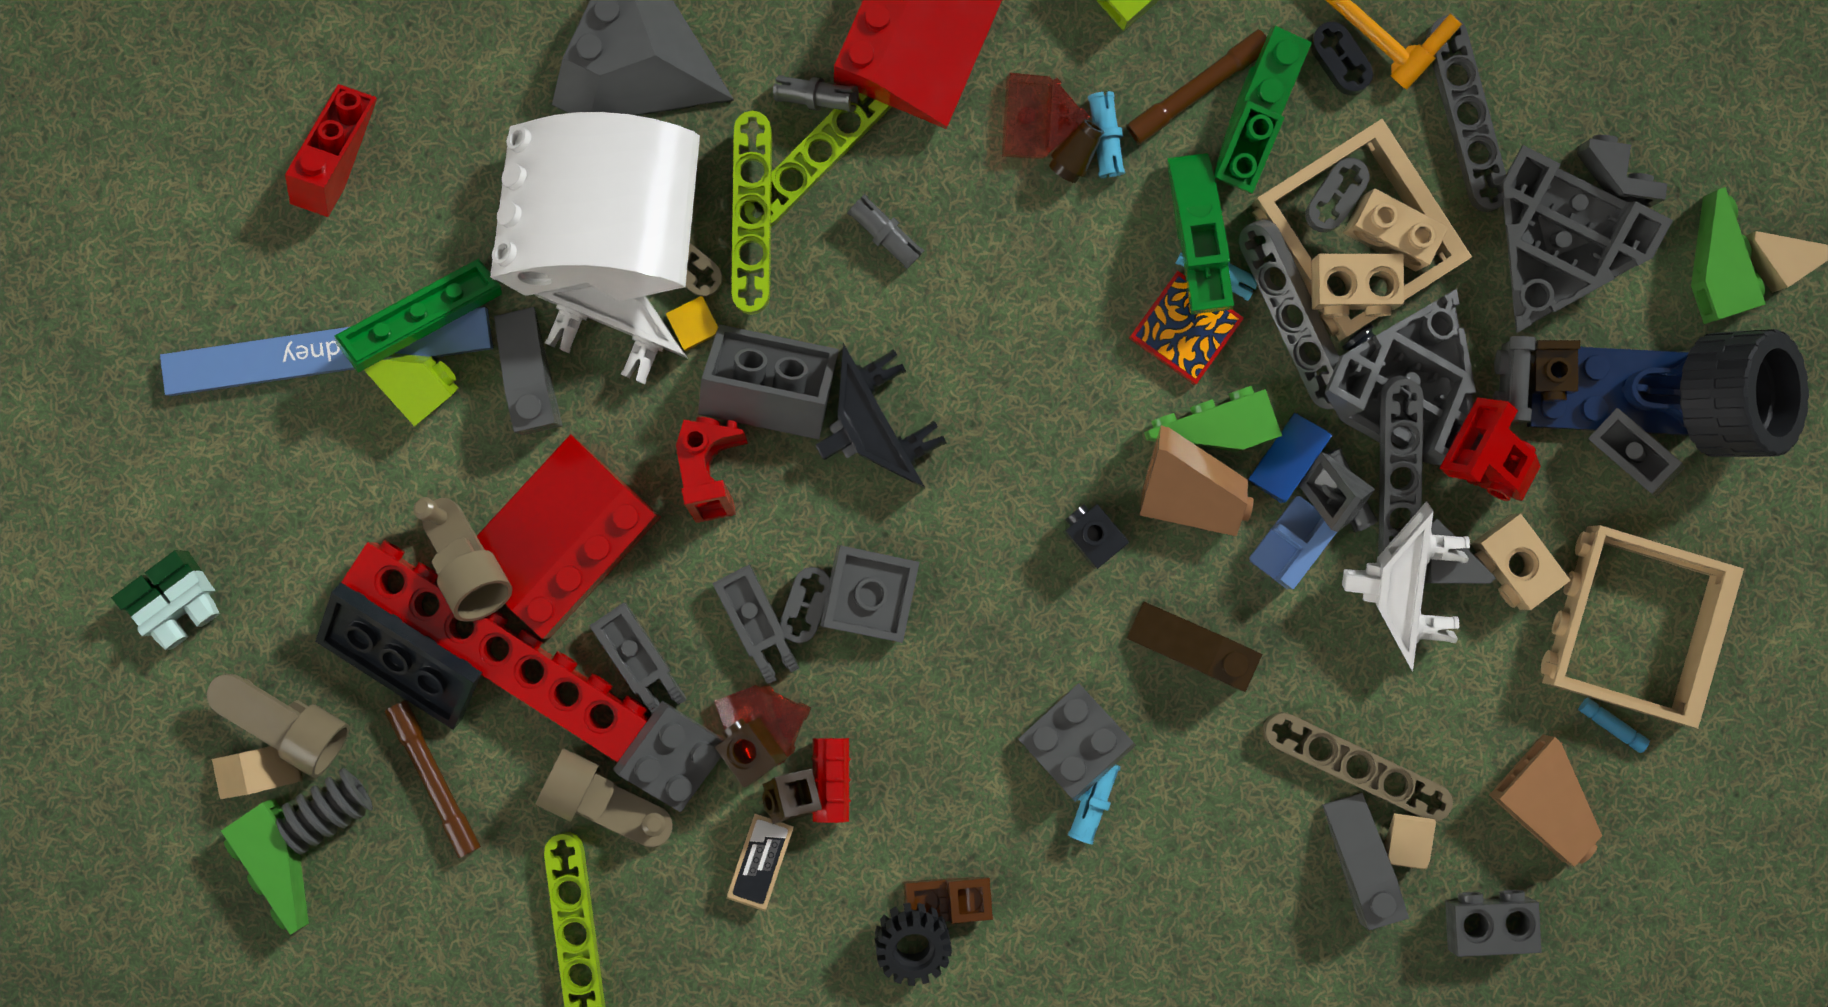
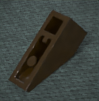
[1126,601,1263,692]

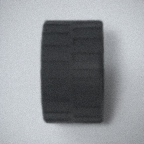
[1680,329,1809,457]

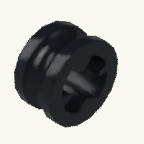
[1342,323,1376,351]

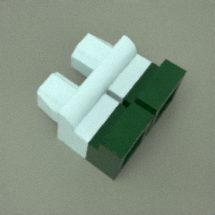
[111,550,220,650]

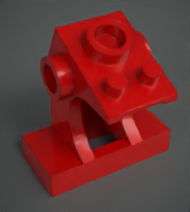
[1439,397,1541,501]
[676,417,748,523]

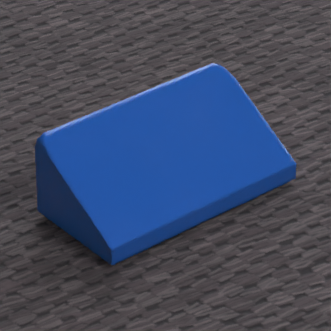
[1248,413,1332,503]

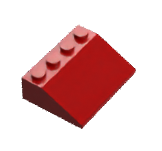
[834,0,1002,129]
[477,434,661,639]

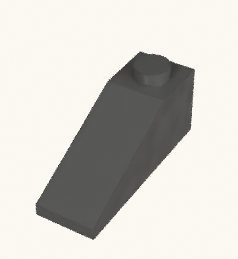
[494,307,563,435]
[1322,792,1409,931]

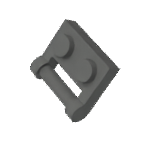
[1493,336,1536,426]

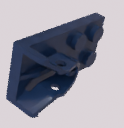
[1527,347,1689,436]

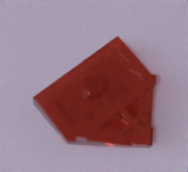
[1002,73,1091,159]
[714,685,811,766]

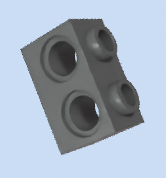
[1445,890,1542,957]

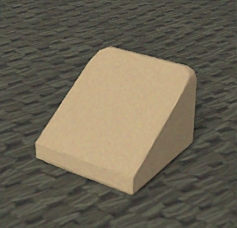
[1384,813,1436,869]

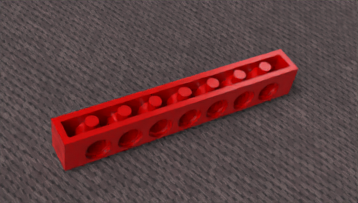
[341,540,650,762]

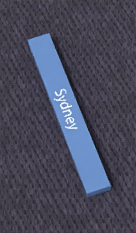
[160,307,493,396]

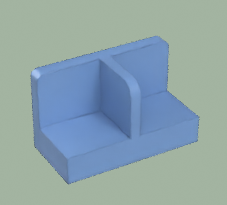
[1249,496,1337,589]

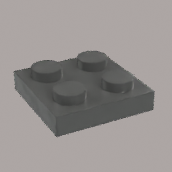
[820,545,920,643]
[1018,683,1136,802]
[613,701,724,812]

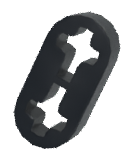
[1310,22,1373,95]

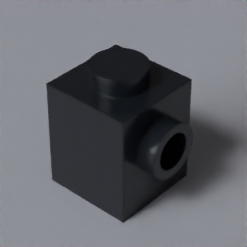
[1063,504,1129,569]

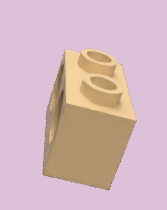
[1343,188,1449,272]
[1311,254,1404,317]

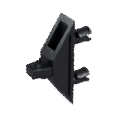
[815,343,947,489]

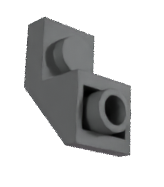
[1577,135,1668,207]

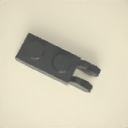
[712,564,799,684]
[589,602,686,714]

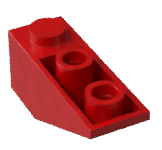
[285,84,377,217]

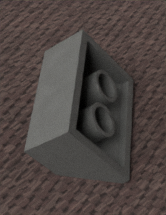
[698,324,839,439]

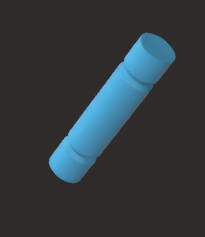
[1578,697,1650,753]

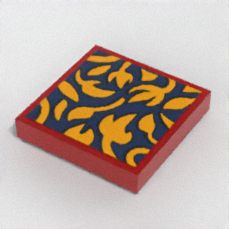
[1129,270,1244,385]

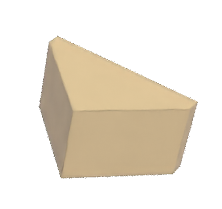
[1745,231,1828,293]
[212,746,303,799]

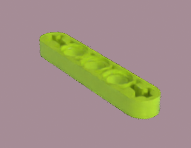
[744,93,892,227]
[731,110,772,315]
[544,832,605,1007]

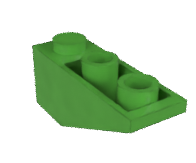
[1691,187,1766,324]
[1144,386,1282,452]
[221,798,309,935]

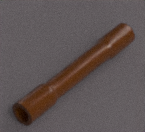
[1126,29,1267,145]
[384,700,481,858]

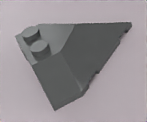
[552,0,734,116]
[1502,145,1673,332]
[1325,289,1483,466]

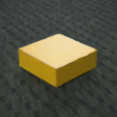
[666,296,718,351]

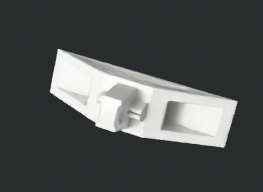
[534,283,688,384]
[1342,501,1470,672]

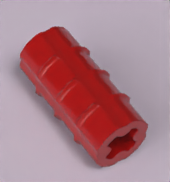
[811,738,851,823]

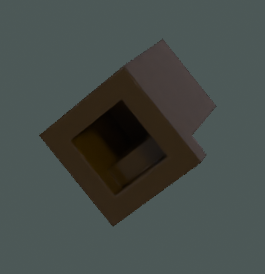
[1528,340,1580,402]
[762,769,822,824]

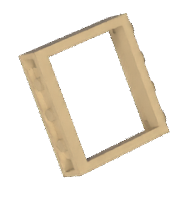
[1251,119,1472,341]
[1541,525,1744,728]

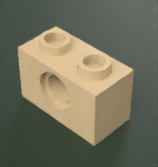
[1471,514,1571,610]

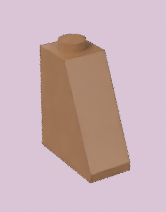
[1140,426,1254,536]
[1489,734,1602,867]

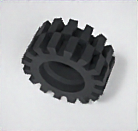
[874,903,952,986]

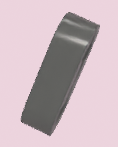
[1306,158,1369,232]
[780,567,830,643]

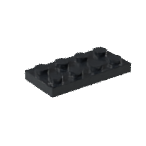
[315,583,482,730]

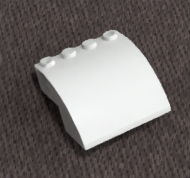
[490,112,700,301]

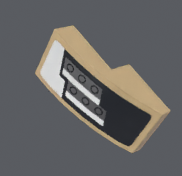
[726,814,794,912]

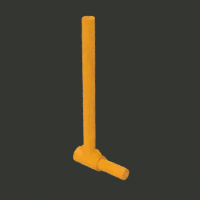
[1326,0,1462,90]

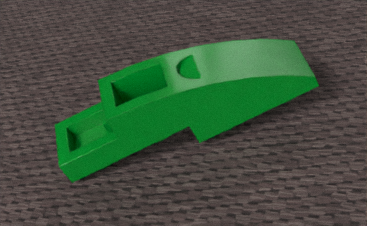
[1214,25,1312,194]
[1167,153,1234,315]

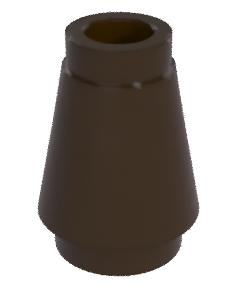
[1049,119,1104,183]

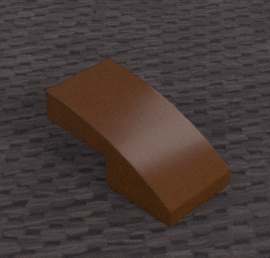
[903,877,993,924]

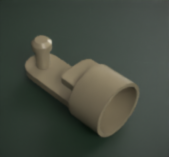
[413,497,512,622]
[207,674,350,778]
[535,748,672,847]

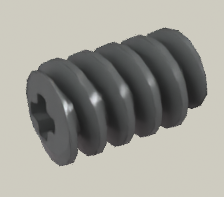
[276,768,373,855]

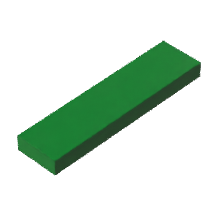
[334,258,502,373]

